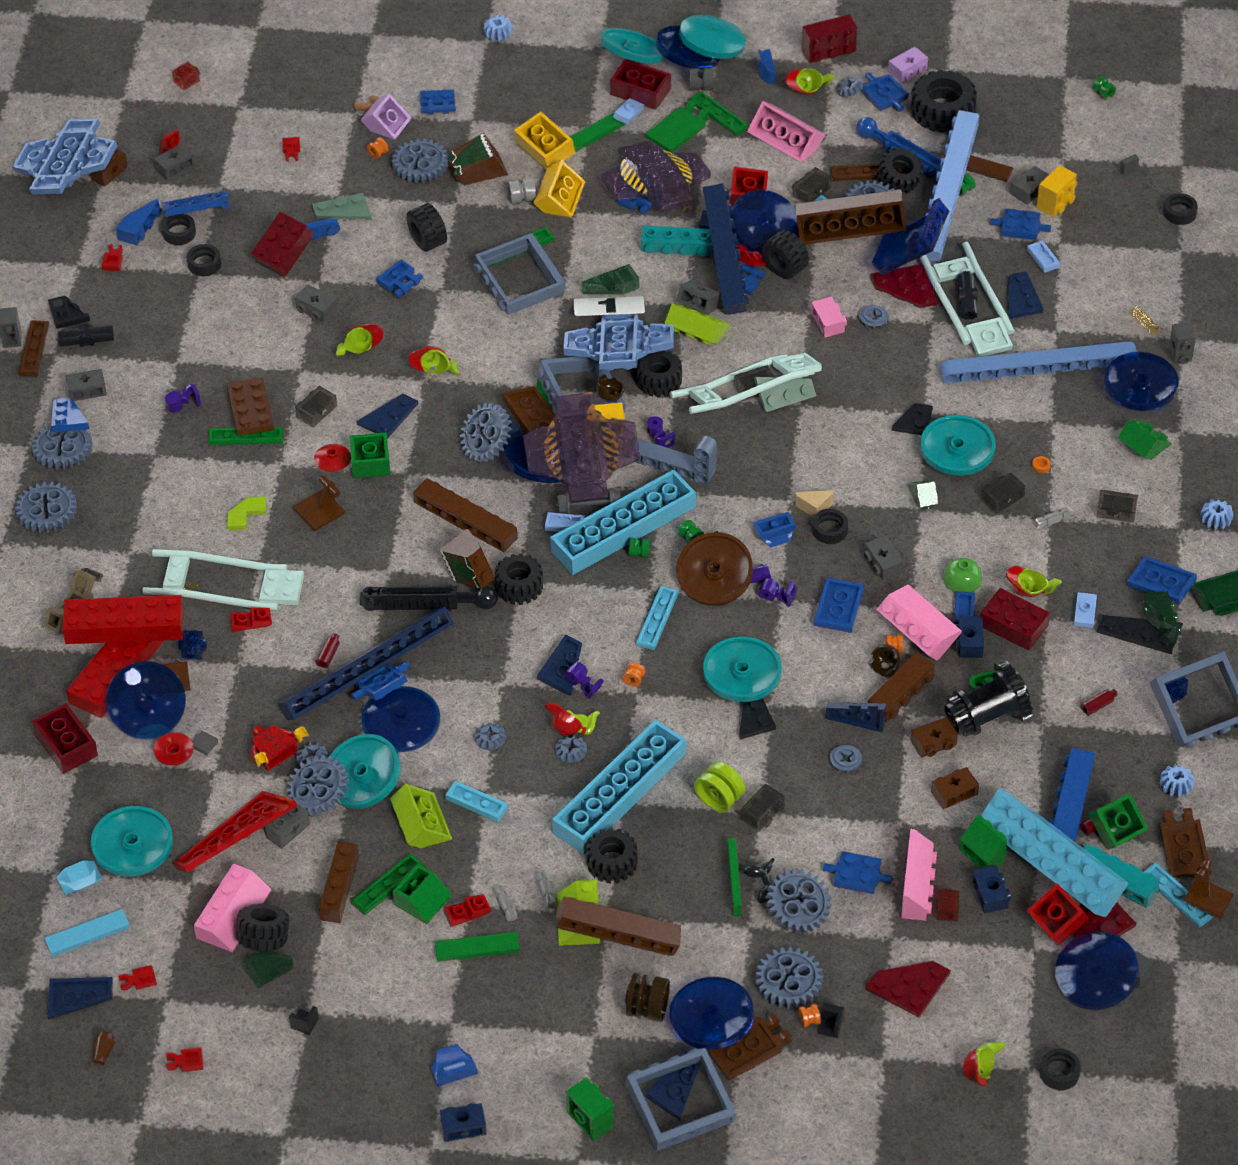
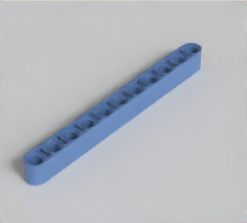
[940,342,1139,384]

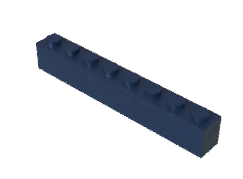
[702,183,749,315]

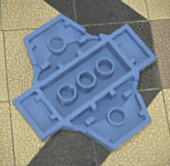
[12,118,118,194]
[564,314,674,371]

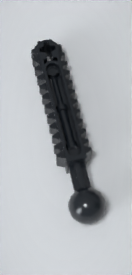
[359,584,498,611]

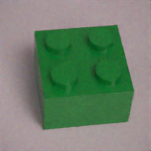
[350,432,391,478]
[1088,793,1149,850]
[566,1077,614,1141]

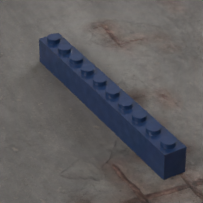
[278,607,454,720]

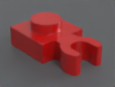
[282,137,301,162]
[102,244,123,271]
[118,965,157,991]
[166,1047,203,1072]

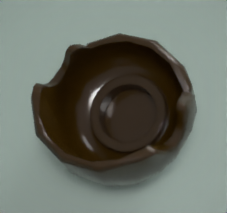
[596,374,625,401]
[870,644,900,676]

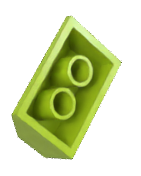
[664,303,731,345]
[390,784,452,849]
[556,880,600,946]

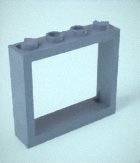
[473,233,565,315]
[536,357,626,424]
[1149,651,1238,748]
[625,1048,737,1152]

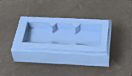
[613,98,644,125]
[1027,240,1060,273]
[545,512,585,532]
[1074,592,1097,628]

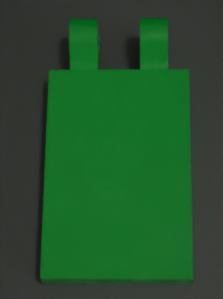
[645,100,710,153]

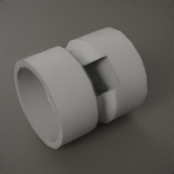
[508,178,536,204]

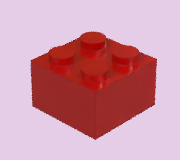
[729,166,768,210]
[1027,883,1089,945]

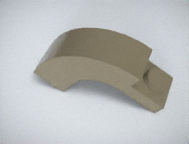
[43,570,96,634]

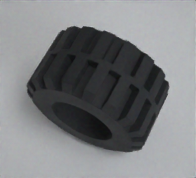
[876,147,924,194]
[406,203,447,252]
[762,230,809,280]
[636,350,682,398]
[495,554,543,605]
[586,828,638,884]
[236,904,289,951]

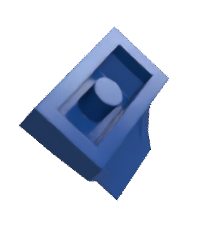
[758,49,776,84]
[753,512,796,548]
[431,1044,478,1087]

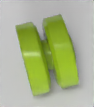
[694,761,746,813]

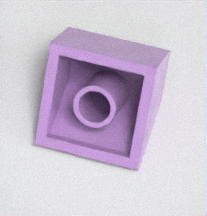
[361,93,411,140]

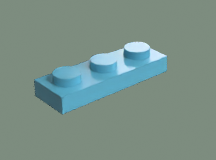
[445,781,508,822]

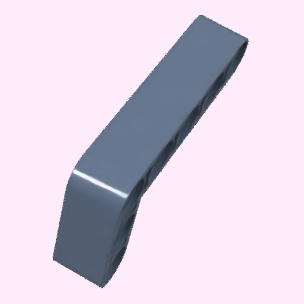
[625,436,717,486]

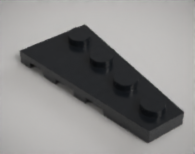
[1097,615,1183,655]

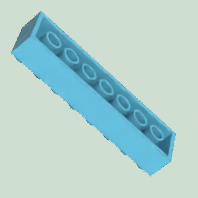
[550,470,696,575]
[552,720,686,854]
[981,788,1129,917]

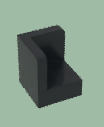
[818,1003,844,1038]
[289,1006,319,1035]

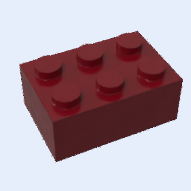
[801,14,857,63]
[610,59,671,110]
[250,211,314,277]
[980,588,1050,651]
[32,703,98,774]

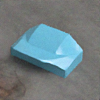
[56,860,102,895]

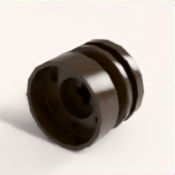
[625,973,670,1022]

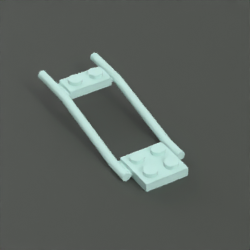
[919,242,1014,357]
[669,353,822,414]
[143,549,304,610]

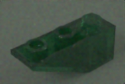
[582,264,639,295]
[1143,591,1181,643]

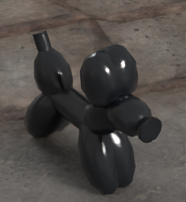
[744,858,790,903]

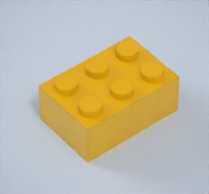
[514,112,575,170]

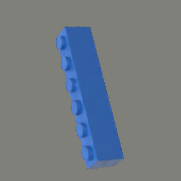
[1050,748,1095,842]

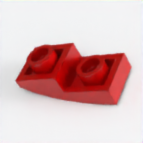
[159,129,180,155]
[735,245,766,266]
[230,608,272,632]
[443,894,491,927]

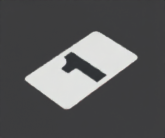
[574,296,645,316]

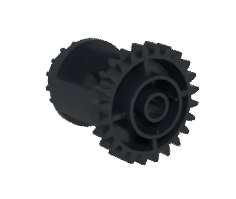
[944,659,1033,737]

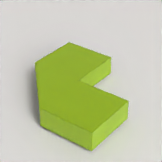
[227,496,266,530]

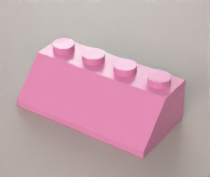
[747,101,825,162]
[876,585,962,661]
[901,829,937,921]
[194,864,271,952]

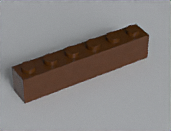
[413,478,518,552]
[556,896,681,956]

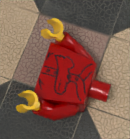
[250,725,309,771]

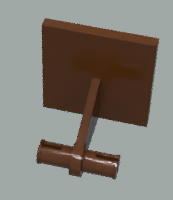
[293,475,345,531]
[1184,859,1234,919]

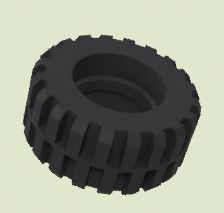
[910,70,977,133]

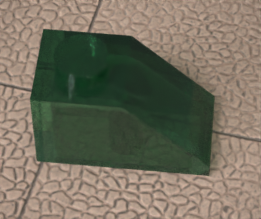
[907,480,939,510]
[244,951,294,988]

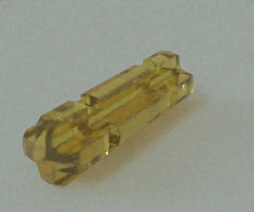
[1131,306,1159,334]

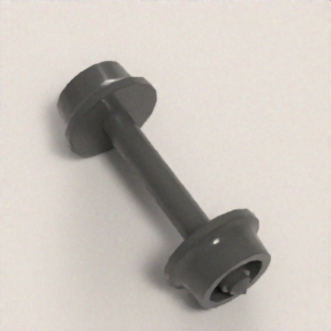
[555,488,622,514]

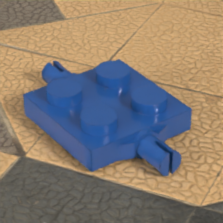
[861,72,909,112]
[990,209,1051,240]
[351,661,410,701]
[823,851,893,894]

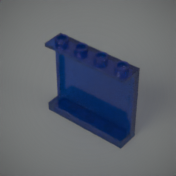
[872,198,949,275]

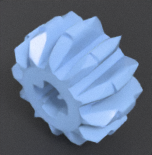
[484,15,512,42]
[1201,499,1233,531]
[1160,764,1194,798]

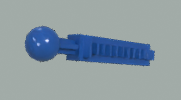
[856,117,942,180]

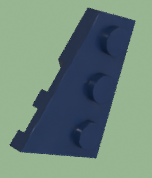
[1009,271,1044,319]
[357,394,418,439]
[537,634,582,696]
[825,702,886,733]
[48,977,113,1020]
[645,1049,701,1121]

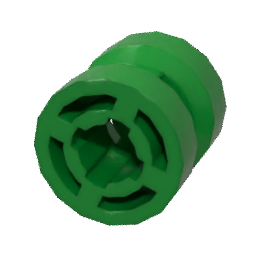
[1092,76,1116,100]
[959,173,976,197]
[678,520,704,543]
[629,538,650,558]

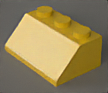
[534,160,586,218]

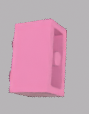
[811,297,847,338]

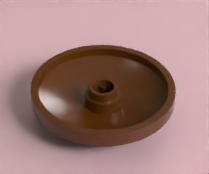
[676,532,753,606]

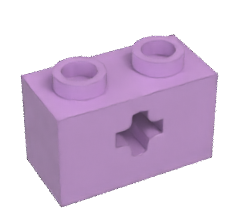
[888,47,928,83]

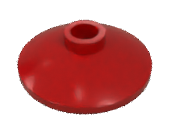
[314,444,351,472]
[154,733,194,766]

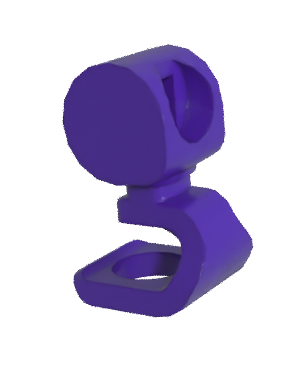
[165,384,201,412]
[647,416,675,448]
[758,578,797,607]
[564,661,604,699]

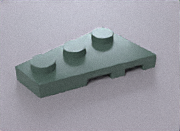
[312,193,372,220]
[754,377,816,412]

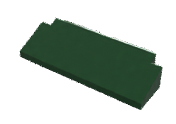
[1190,570,1238,616]

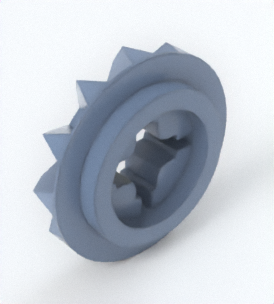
[837,75,864,97]
[859,305,888,329]
[474,722,506,750]
[555,735,587,763]
[296,742,328,765]
[830,745,862,773]

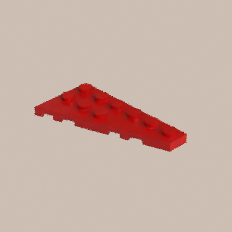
[173,791,298,872]

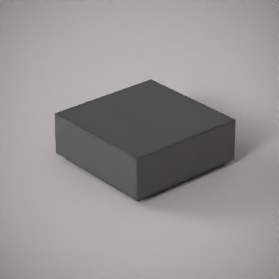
[1120,154,1139,175]
[192,731,218,756]

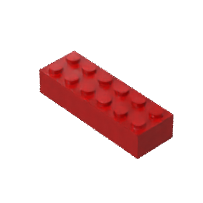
[62,595,184,645]
[66,641,164,719]

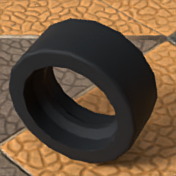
[1163,193,1198,225]
[162,214,196,245]
[187,244,221,277]
[812,509,848,544]
[1039,1048,1081,1091]

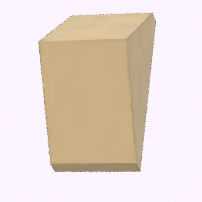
[795,490,834,518]

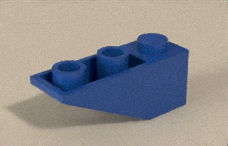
[116,199,161,246]

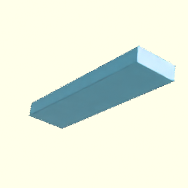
[636,586,679,650]
[1144,863,1214,928]
[44,909,130,957]

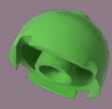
[943,557,982,593]

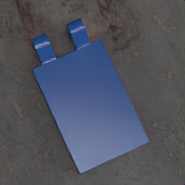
[162,190,230,217]

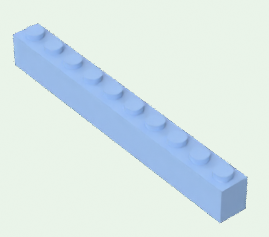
[916,110,979,262]

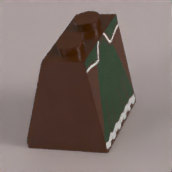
[448,133,508,185]
[439,529,495,589]

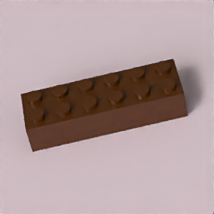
[796,189,907,245]

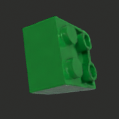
[1117,419,1172,460]
[959,814,1008,869]
[393,863,452,924]

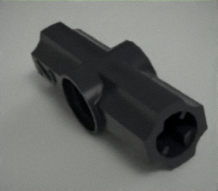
[958,271,978,320]
[58,324,114,347]

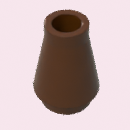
[92,1032,115,1065]

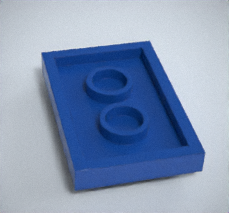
[1127,556,1197,605]
[814,578,864,633]

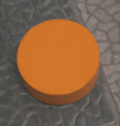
[1032,456,1051,473]

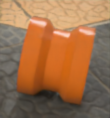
[367,138,389,159]
[886,634,903,654]
[622,662,646,687]
[799,1004,821,1028]

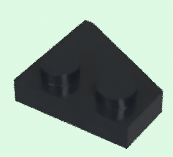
[48,295,90,329]
[892,403,933,435]
[739,698,776,740]

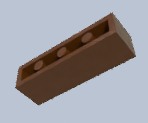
[868,653,935,723]
[319,841,359,923]

